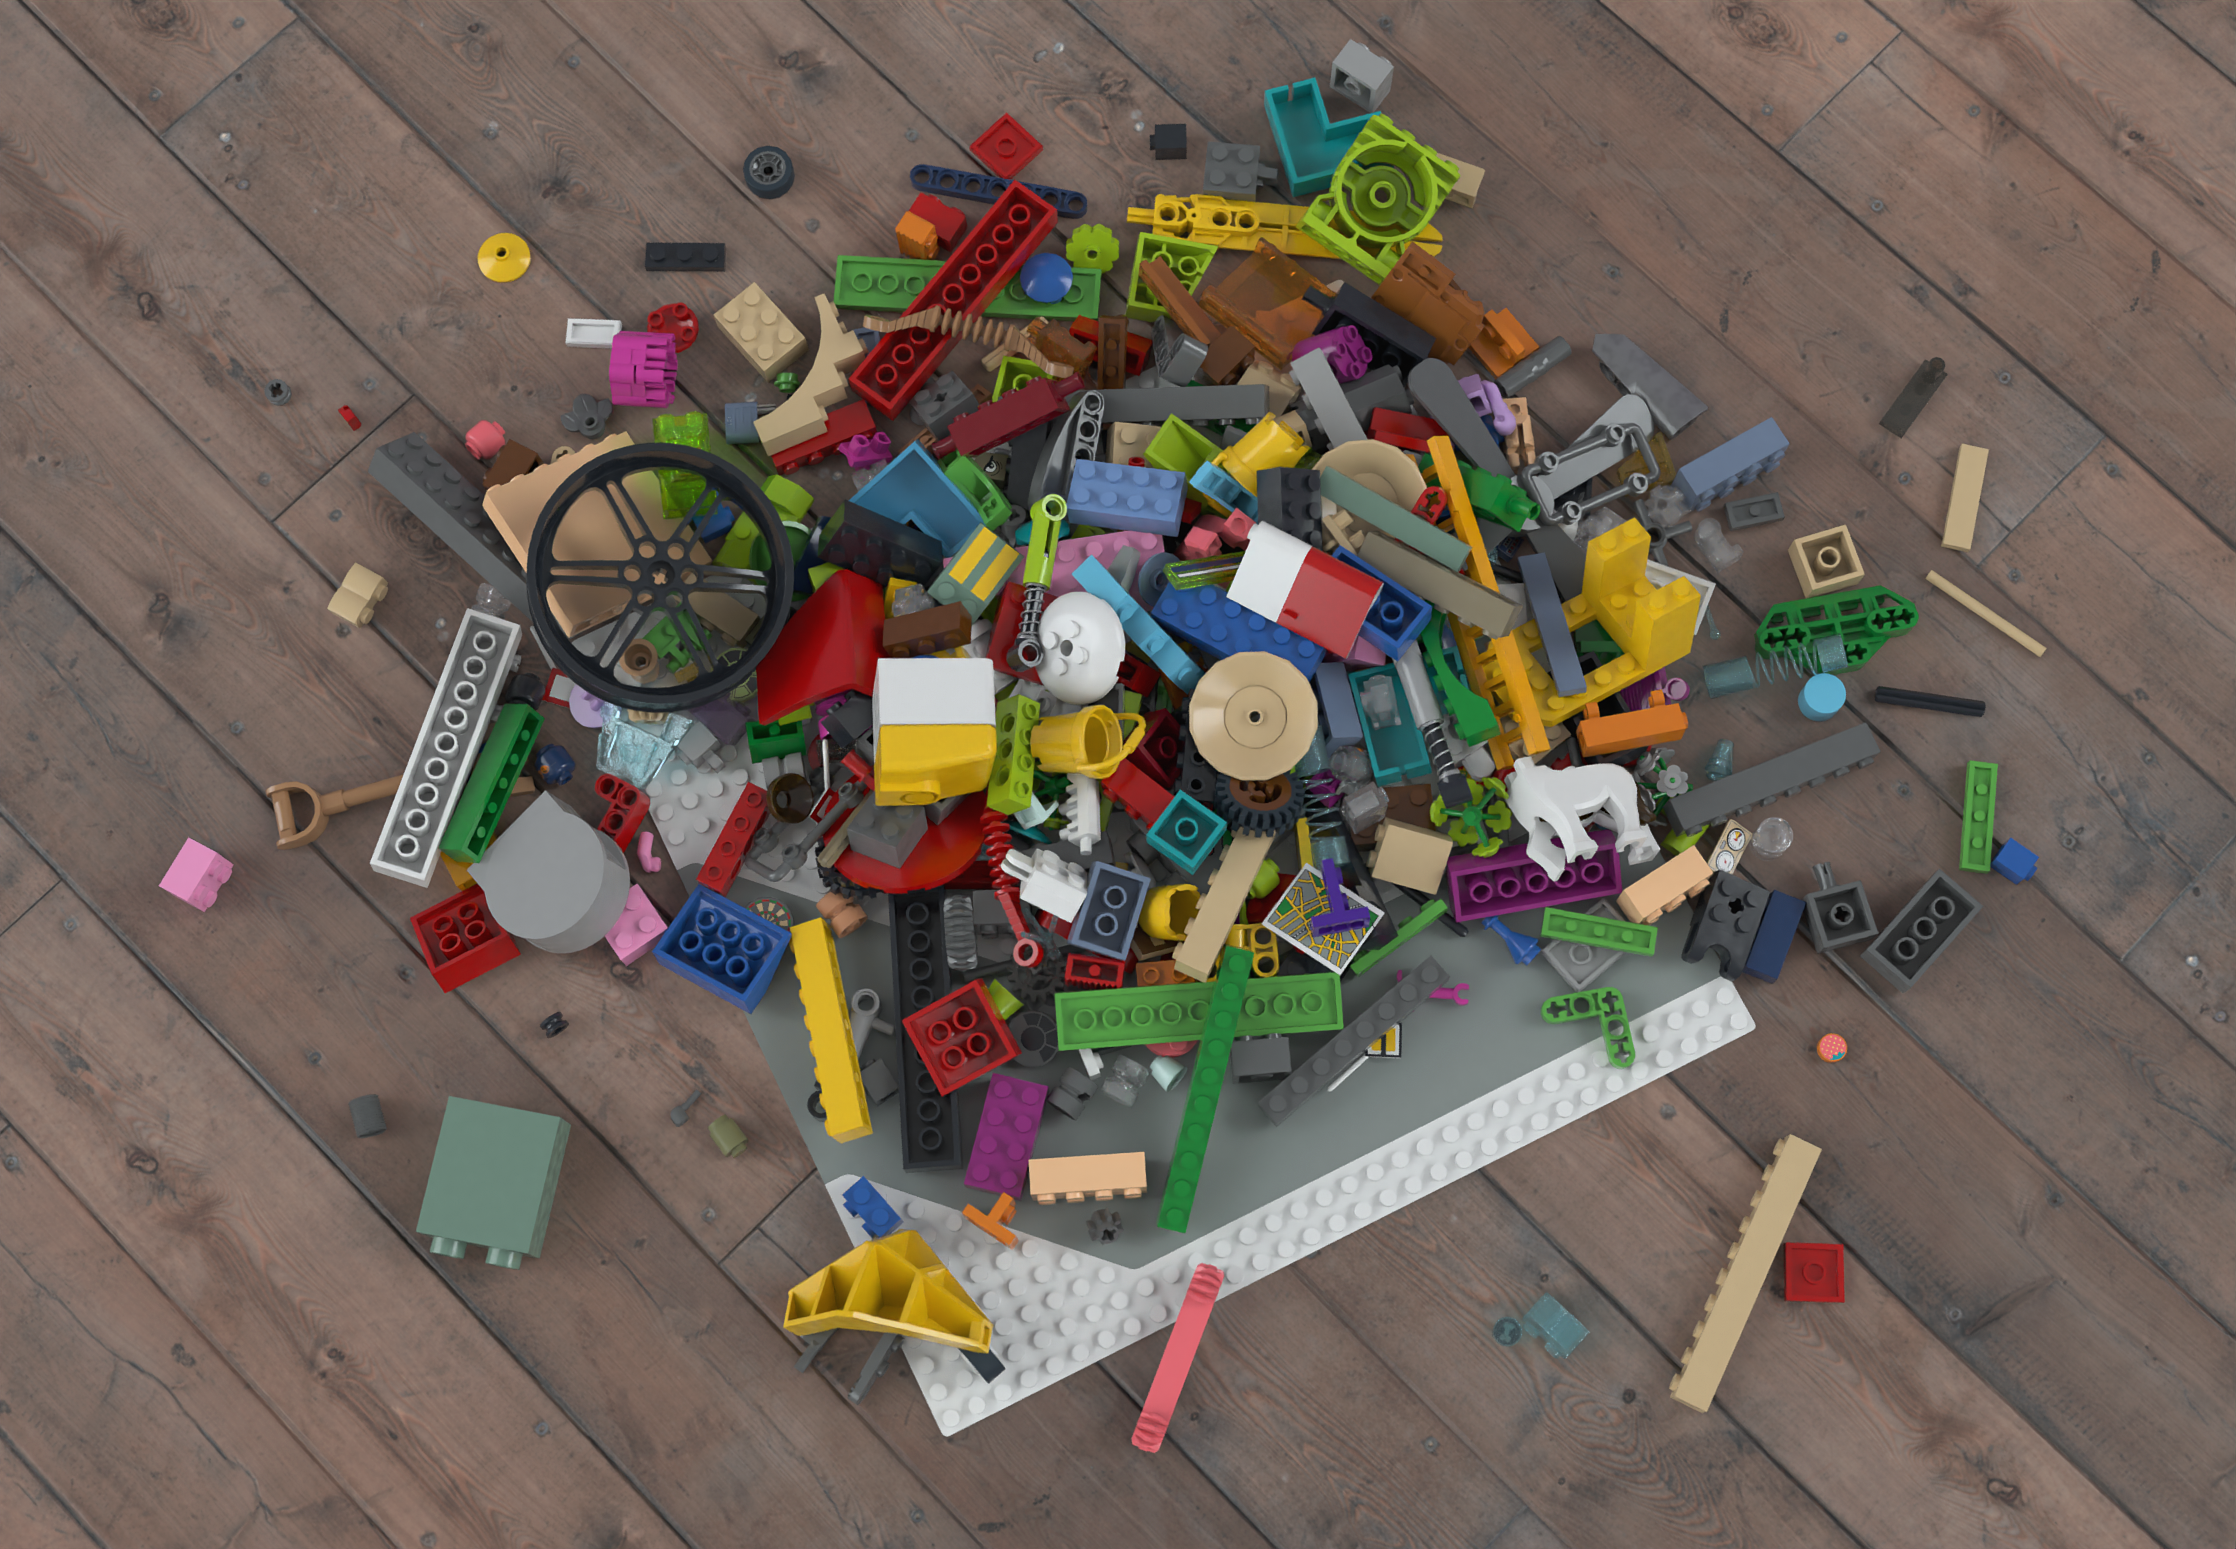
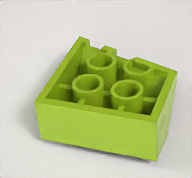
[1125,232,1218,322]

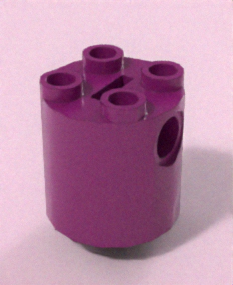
[1292,325,1372,384]

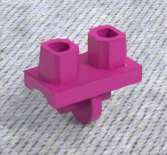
[838,432,893,473]

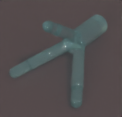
[1021,907,1060,960]

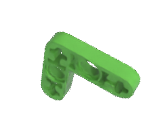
[1541,987,1635,1069]

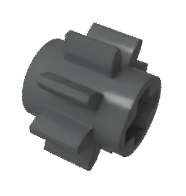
[1086,1208,1124,1245]

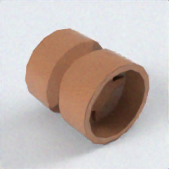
[816,891,868,938]

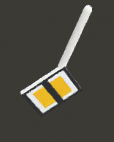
[1327,1023,1402,1092]

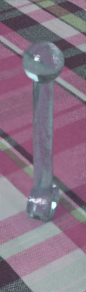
[1705,605,1721,640]

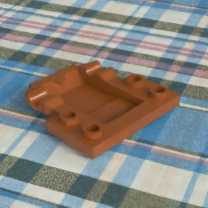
[1371,241,1485,366]

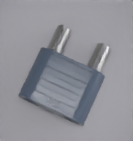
[725,401,777,445]

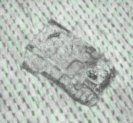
[1694,518,1744,573]

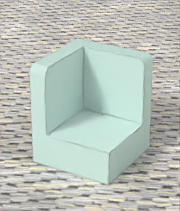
[1013,792,1059,830]

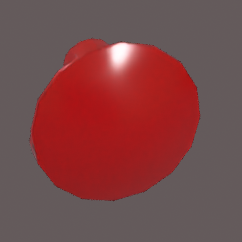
[647,302,699,353]

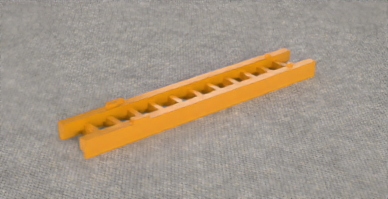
[1405,436,1551,770]

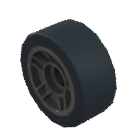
[743,146,795,199]

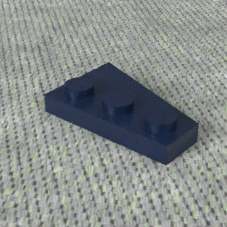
[793,515,831,597]

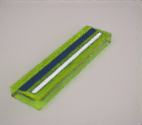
[1163,551,1246,590]

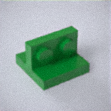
[1574,620,1625,665]

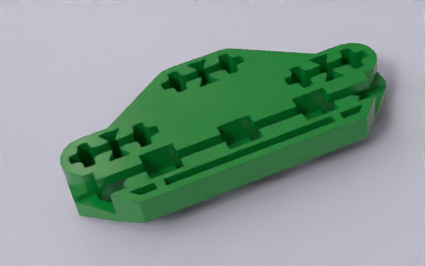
[1754,585,1919,675]

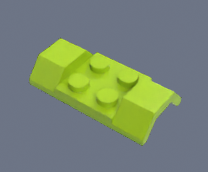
[712,474,815,585]

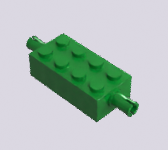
[1418,453,1540,532]

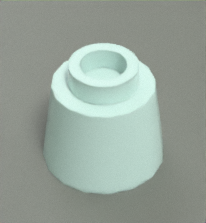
[1150,1055,1187,1092]

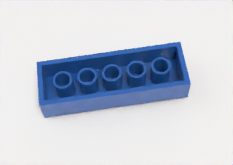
[1151,566,1326,682]

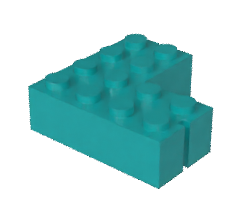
[1264,78,1394,197]
[1348,646,1469,787]

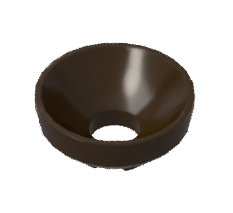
[766,773,814,824]

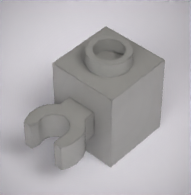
[675,721,725,774]

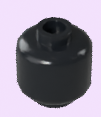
[505,673,545,711]

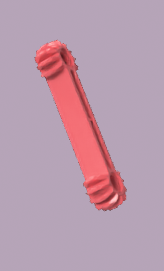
[1132,1263,1224,1453]

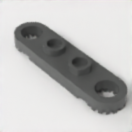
[848,1332,905,1405]

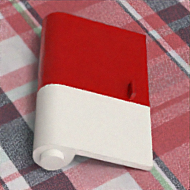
[1226,521,1384,659]

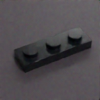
[645,242,726,272]

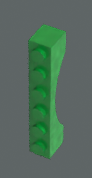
[1416,599,1501,747]

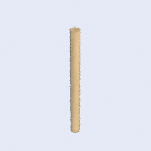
[1925,570,2047,657]

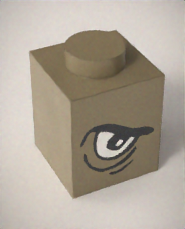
[974,452,1009,489]

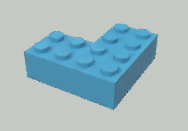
[834,439,986,558]

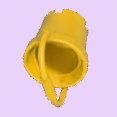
[1202,412,1309,518]
[1030,705,1146,779]

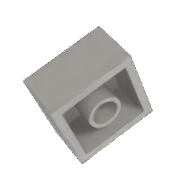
[1330,39,1394,113]

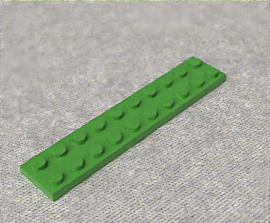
[834,255,1101,321]
[1054,972,1344,1051]

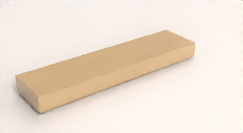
[1941,444,1989,552]

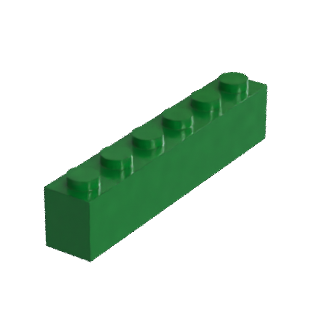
[438,703,545,863]

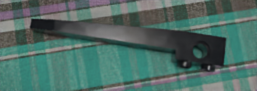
[1297,754,1398,950]

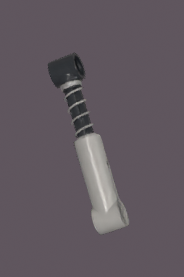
[1392,640,1473,810]

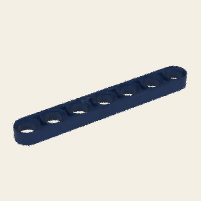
[910,164,1087,219]

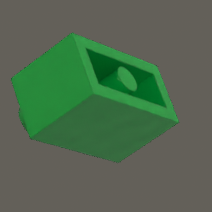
[746,720,807,764]

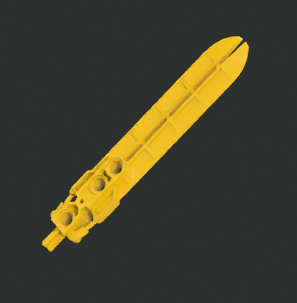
[1127,194,1443,259]

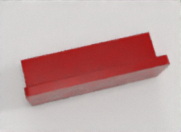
[1367,407,1453,452]

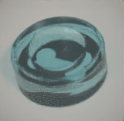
[1492,1317,1522,1347]

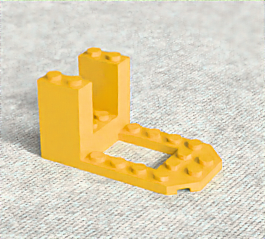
[1483,517,1701,727]

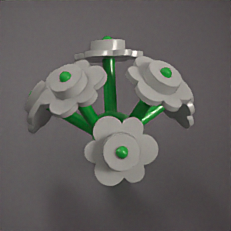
[1632,748,1693,827]

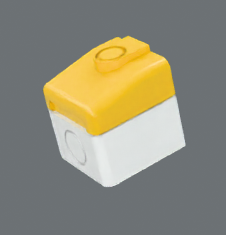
[872,658,997,806]

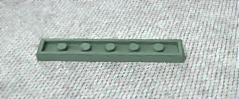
[1320,466,1472,572]

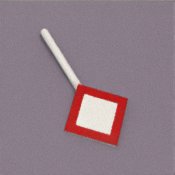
[530,626,576,708]
[809,739,835,824]

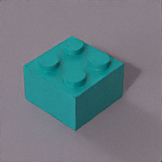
[1146,790,1227,875]

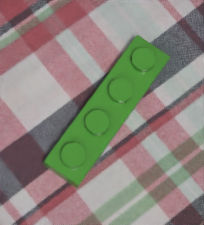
[1959,760,1998,874]
[1350,899,1449,978]
[1540,907,1658,957]

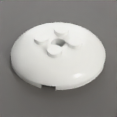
[1035,592,1125,705]

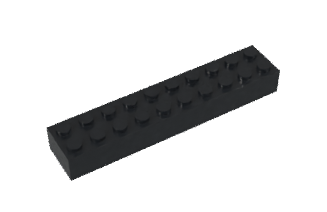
[888,884,963,1173]

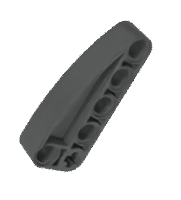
[1027,390,1104,523]

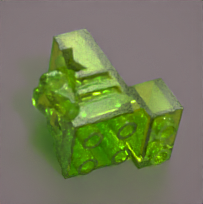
[652,411,718,519]

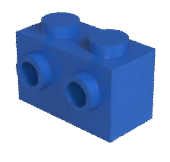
[842,1176,904,1239]

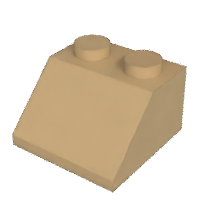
[1237,360,1303,419]

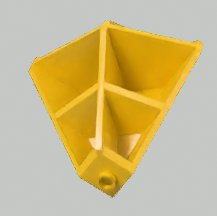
[783,1229,993,1354]

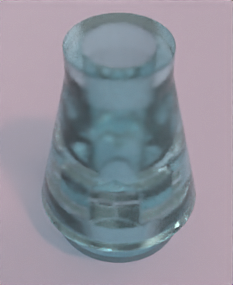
[1705,739,1734,781]

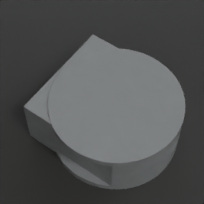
[467,790,630,953]

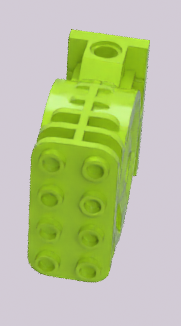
[1296,114,1461,286]

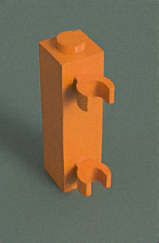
[1576,689,1688,758]

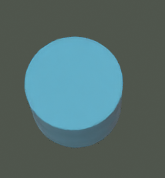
[1798,673,1846,722]

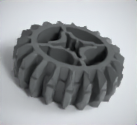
[944,894,978,971]

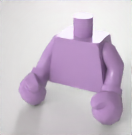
[1430,374,1516,449]

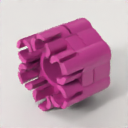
[609,331,678,408]

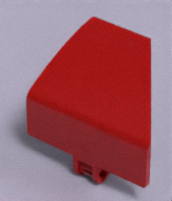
[756,569,891,725]

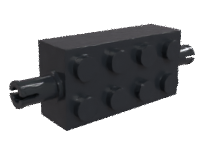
[1301,282,1436,387]

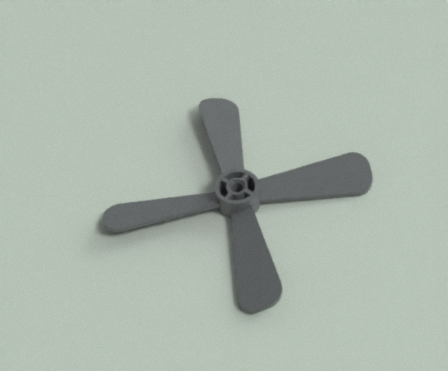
[1408,358,1654,620]

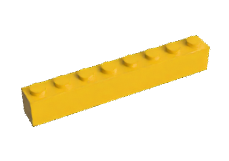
[789,917,873,1143]

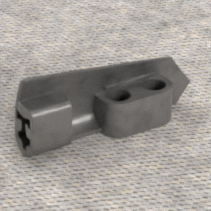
[1592,334,1708,440]

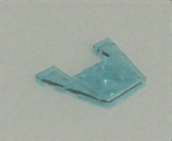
[596,701,695,789]

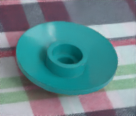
[1002,820,1053,844]

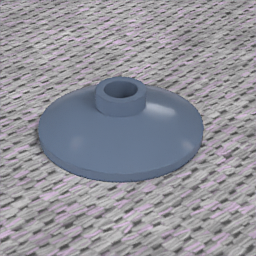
[1138,552,1183,607]

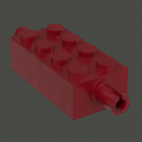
[932,372,1085,459]

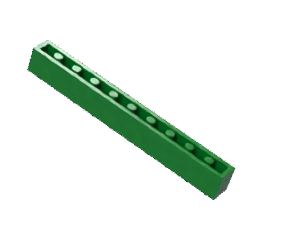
[1156,944,1254,1233]

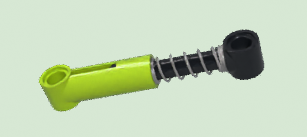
[1007,494,1067,672]

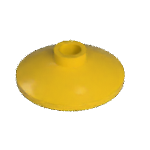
[478,233,531,283]

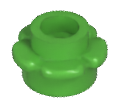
[774,373,801,393]

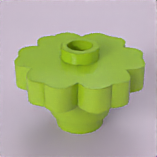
[1066,224,1119,274]

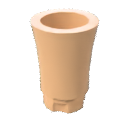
[619,639,660,684]

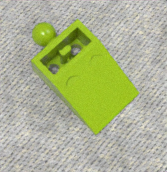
[1143,413,1230,512]

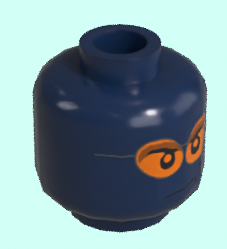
[534,744,576,786]

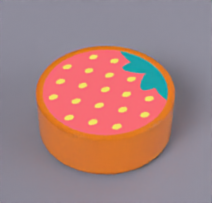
[1817,1033,1847,1063]

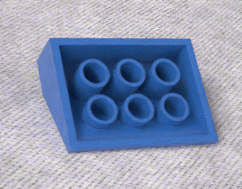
[652,884,792,1014]

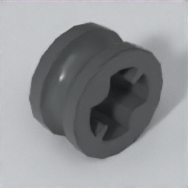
[264,379,292,406]

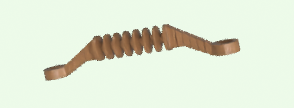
[863,305,1074,378]

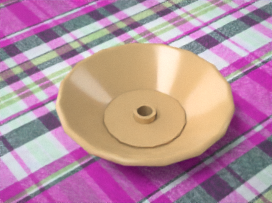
[1311,439,1428,555]
[1189,651,1318,781]

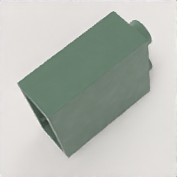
[416,1096,571,1270]

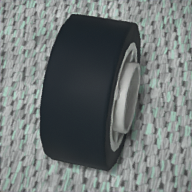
[958,1345,1006,1384]

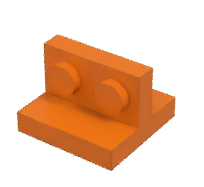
[1468,308,1539,379]
[962,1192,1019,1251]

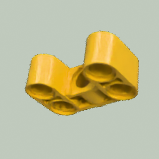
[1206,923,1280,982]

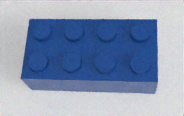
[1331,545,1432,662]

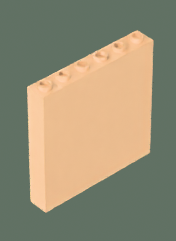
[482,431,712,638]

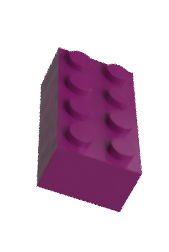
[964,1073,1049,1201]

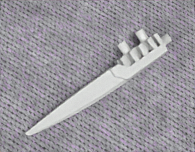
[1059,704,1101,855]

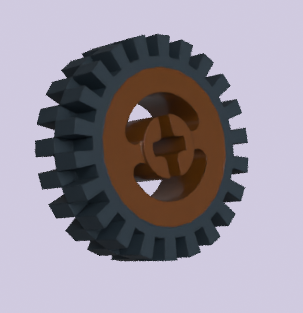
[1214,770,1305,838]

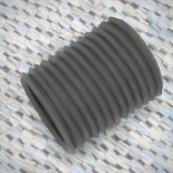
[348,1094,387,1138]

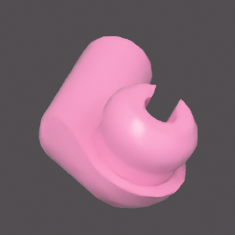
[637,832,661,873]

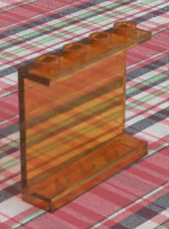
[1199,237,1336,370]

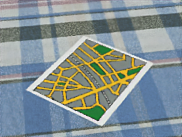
[1262,863,1384,975]

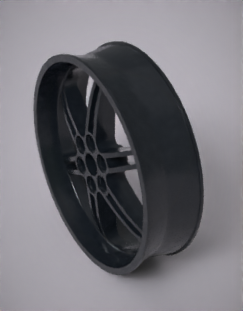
[526,443,794,713]

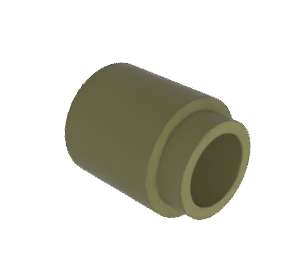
[708,1114,748,1158]

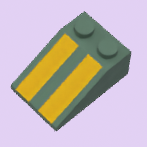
[927,522,1024,625]

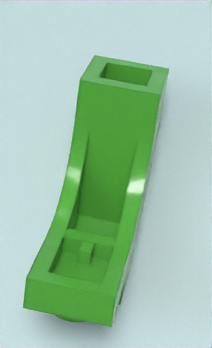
[937,450,1012,531]

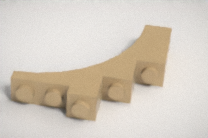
[753,294,869,456]

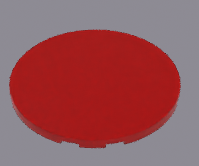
[823,775,989,894]

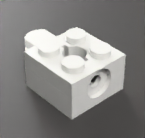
[1422,714,1495,781]
[1000,848,1087,923]

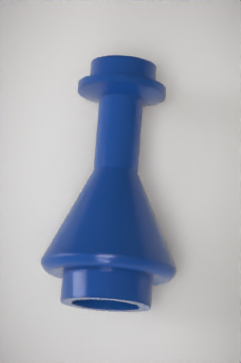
[1481,915,1541,966]

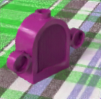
[1619,667,1690,712]

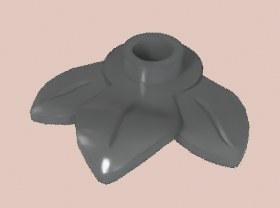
[561,394,613,439]

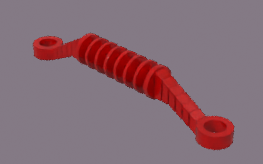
[980,782,1043,968]

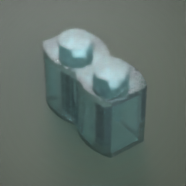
[1522,1292,1590,1359]

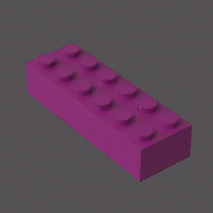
[1445,829,1622,922]

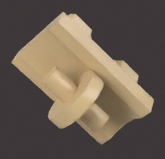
[1322,509,1366,556]

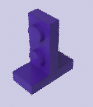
[1310,858,1370,938]

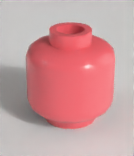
[465,420,506,460]

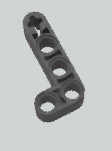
[1151,315,1208,387]

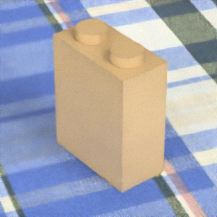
[1366,817,1453,895]

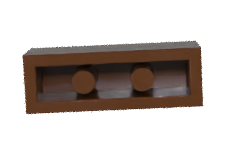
[883,601,972,658]

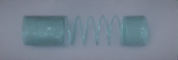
[1703,633,1848,699]
[1294,724,1351,870]

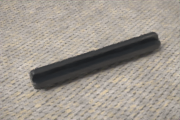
[1874,686,1986,717]

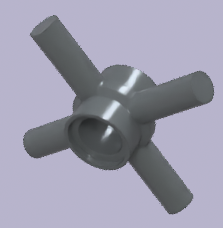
[1633,499,1692,566]

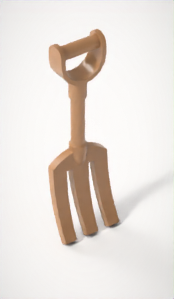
[266,723,535,850]

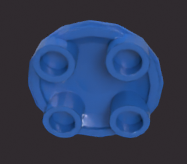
[1020,253,1073,304]

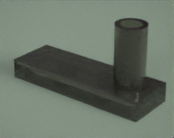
[1879,357,1948,439]

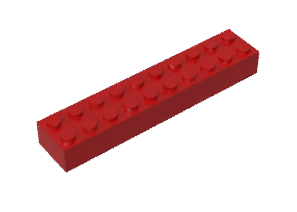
[848,180,1058,421]

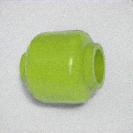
[1247,858,1280,899]

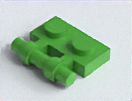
[642,602,712,674]

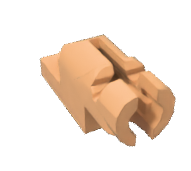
[1503,397,1536,474]

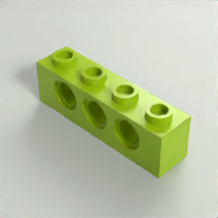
[987,694,1040,815]

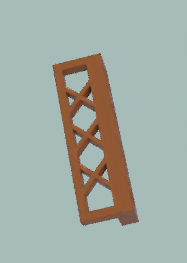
[1139,256,1221,348]

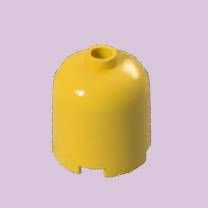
[1138,884,1201,941]

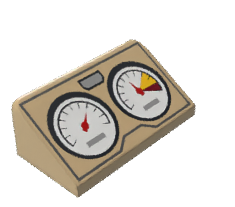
[1706,819,1752,874]

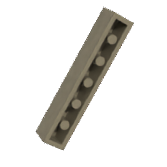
[1357,531,1523,639]

